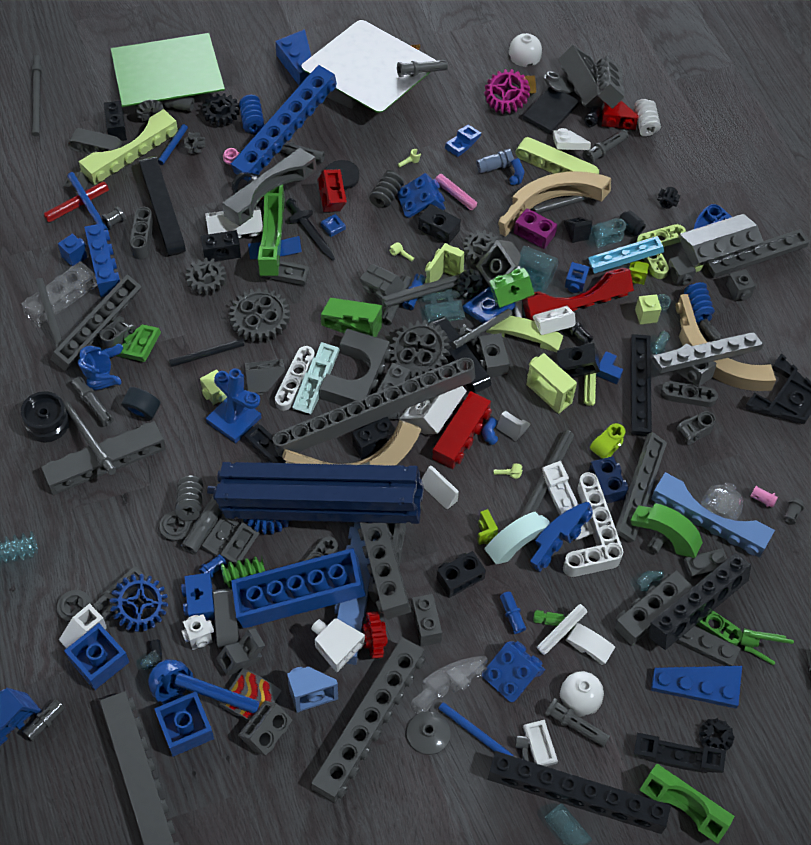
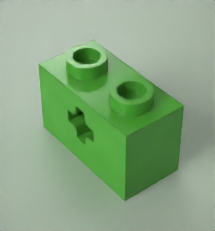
[489,268,535,308]

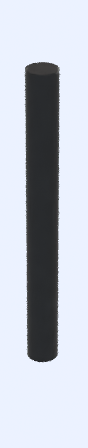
[169,339,245,367]

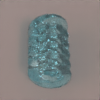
[0,531,38,564]

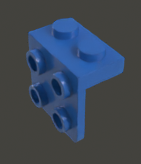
[397,173,445,218]
[482,641,546,702]

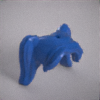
[78,344,123,390]

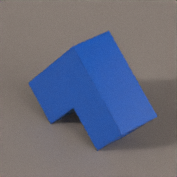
[596,351,623,384]

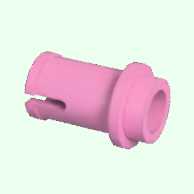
[750,486,778,508]

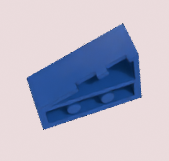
[275,29,312,86]

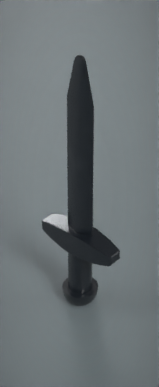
[286,198,335,261]

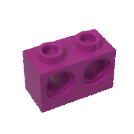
[514,208,557,249]

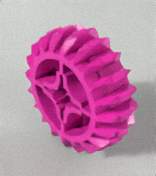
[484,69,530,114]

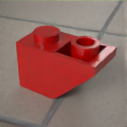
[602,101,638,130]

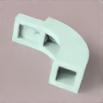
[484,512,550,564]

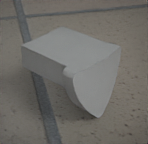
[496,411,530,442]

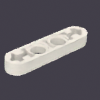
[275,346,315,411]

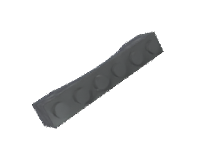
[222,148,317,226]

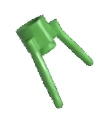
[740,628,794,665]

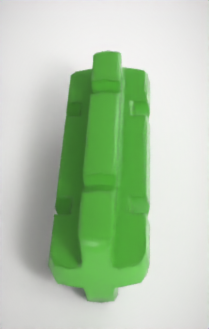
[533,610,574,629]

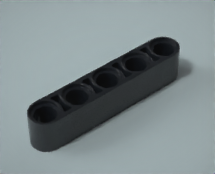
[428,316,491,393]

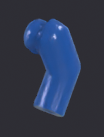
[509,158,525,185]
[481,417,498,445]

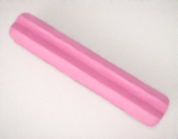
[435,174,477,210]

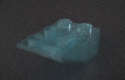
[518,245,559,304]

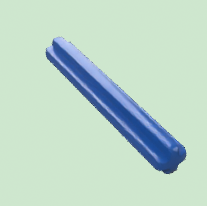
[175,673,260,713]

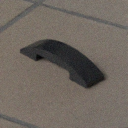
[634,732,726,773]

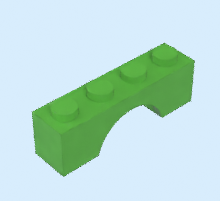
[640,764,735,844]

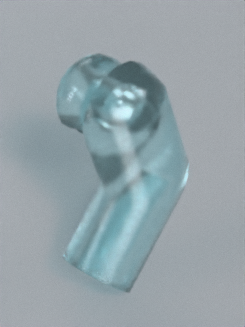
[637,570,664,591]

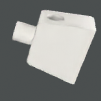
[311,618,365,672]

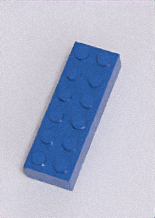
[231,548,366,628]

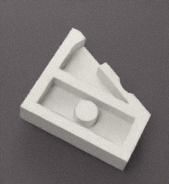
[553,128,591,150]

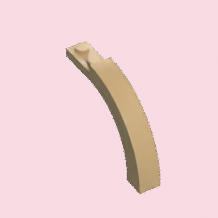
[498,171,611,237]
[676,294,776,391]
[282,420,421,465]

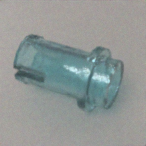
[651,331,671,355]

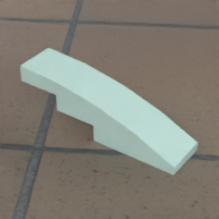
[292,342,340,415]

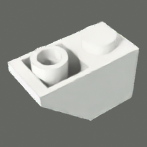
[59,604,107,648]

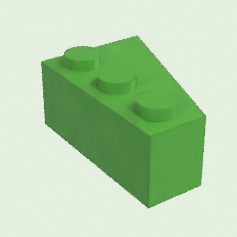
[321,298,382,337]

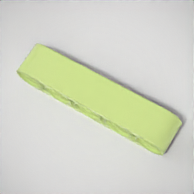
[515,137,599,174]

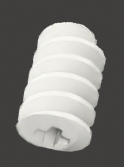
[634,99,661,137]

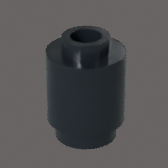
[619,210,646,236]

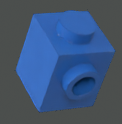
[58,234,88,267]

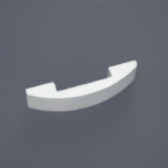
[542,461,595,541]

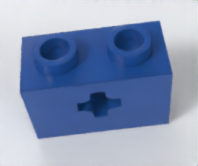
[181,573,215,621]

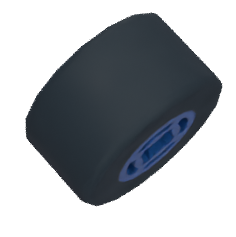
[121,387,161,420]

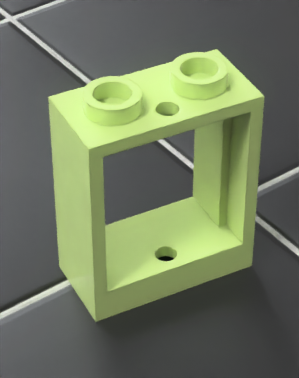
[526,353,577,414]

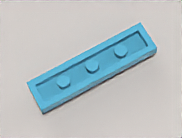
[588,236,664,274]

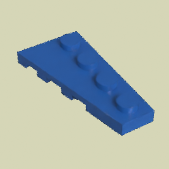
[651,666,742,709]

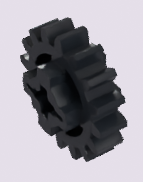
[202,93,240,126]

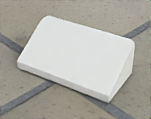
[533,306,576,335]
[422,466,459,509]

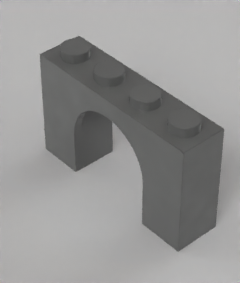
[320,329,392,406]

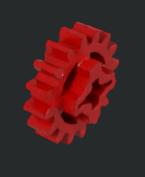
[362,611,388,659]

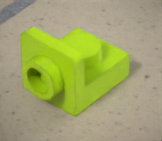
[629,261,649,285]
[477,509,498,545]

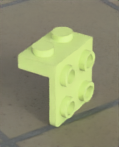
[425,243,464,284]

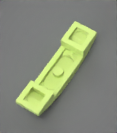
[486,316,563,352]

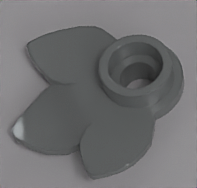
[543,71,574,93]

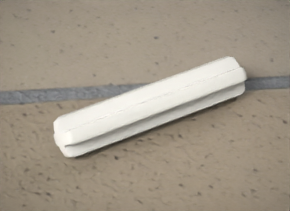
[537,604,587,655]

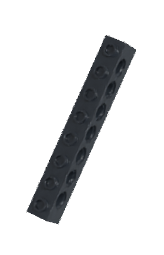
[487,751,671,834]

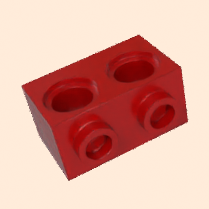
[317,169,347,212]

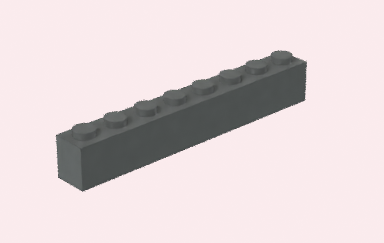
[100,691,180,845]

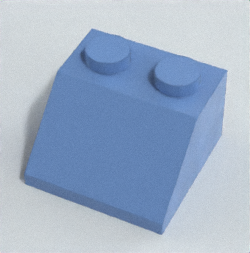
[287,667,338,712]

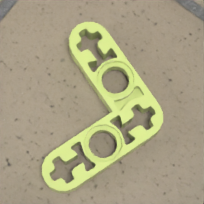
[636,224,686,279]

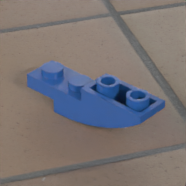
[530,502,593,572]

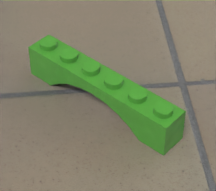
[258,185,285,276]

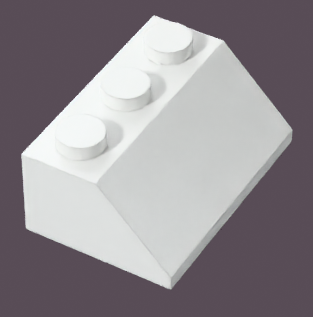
[205,206,263,238]
[399,386,467,435]

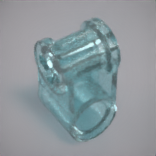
[591,218,626,247]

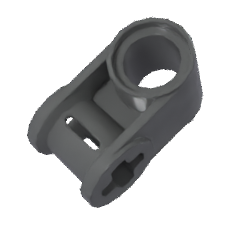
[100,316,136,349]
[676,411,716,445]

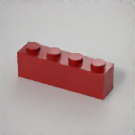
[432,391,492,469]

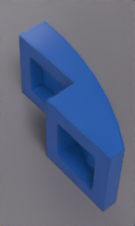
[445,124,481,157]

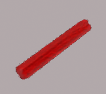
[44,181,109,222]

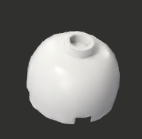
[509,33,542,67]
[560,671,604,717]

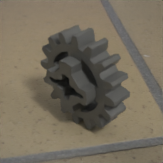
[463,230,499,264]
[186,258,227,295]

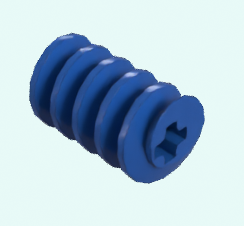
[239,95,265,134]
[684,282,715,324]

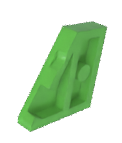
[116,324,161,362]

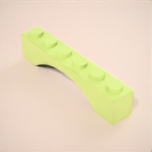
[79,109,178,185]

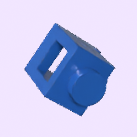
[565,262,589,293]

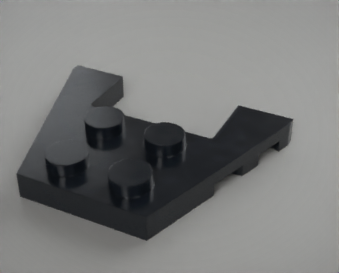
[745,354,811,424]

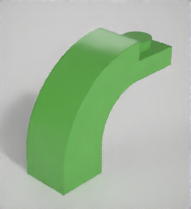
[630,503,703,558]

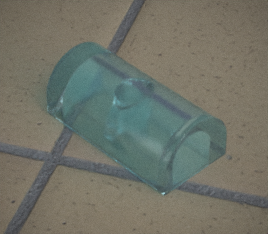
[545,804,593,845]

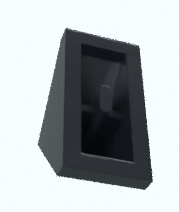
[564,217,592,243]

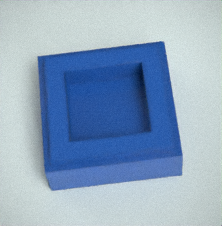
[321,214,346,237]

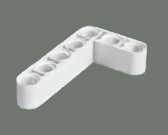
[563,472,623,577]

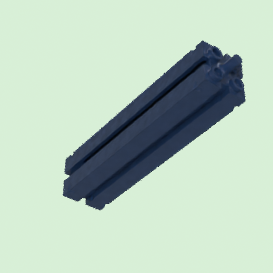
[207,462,424,524]

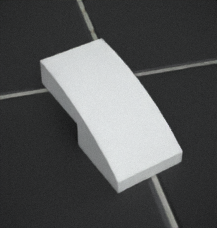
[566,623,615,665]

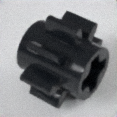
[657,187,681,209]

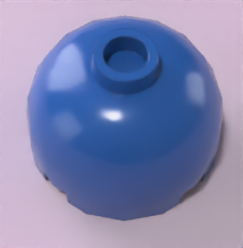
[148,659,193,704]

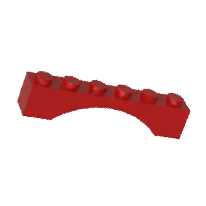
[522,268,634,321]

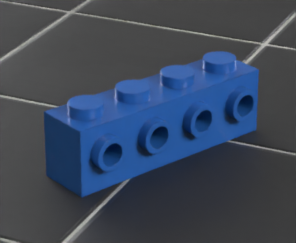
[84,223,120,297]

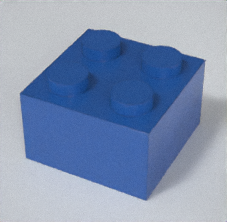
[64,623,129,690]
[154,691,214,757]

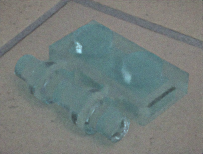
[422,289,465,323]

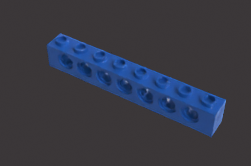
[231,64,337,182]

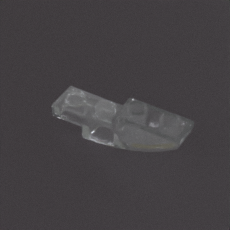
[411,656,488,714]

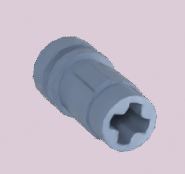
[476,149,514,173]

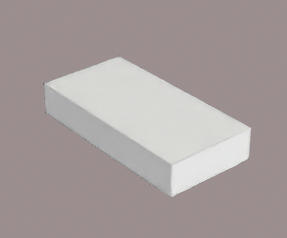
[523,720,558,766]

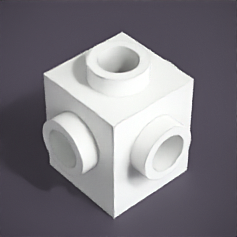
[181,614,214,650]

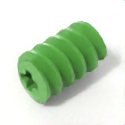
[221,556,265,588]

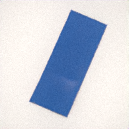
[248,236,302,259]

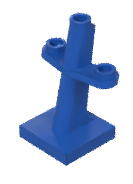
[206,368,262,444]

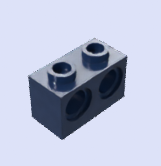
[588,456,628,504]

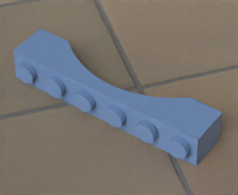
[651,472,775,558]

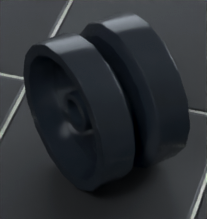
[21,391,69,442]

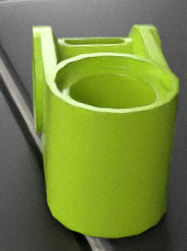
[590,423,625,459]

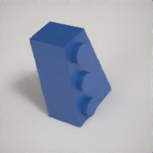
[0,688,42,745]

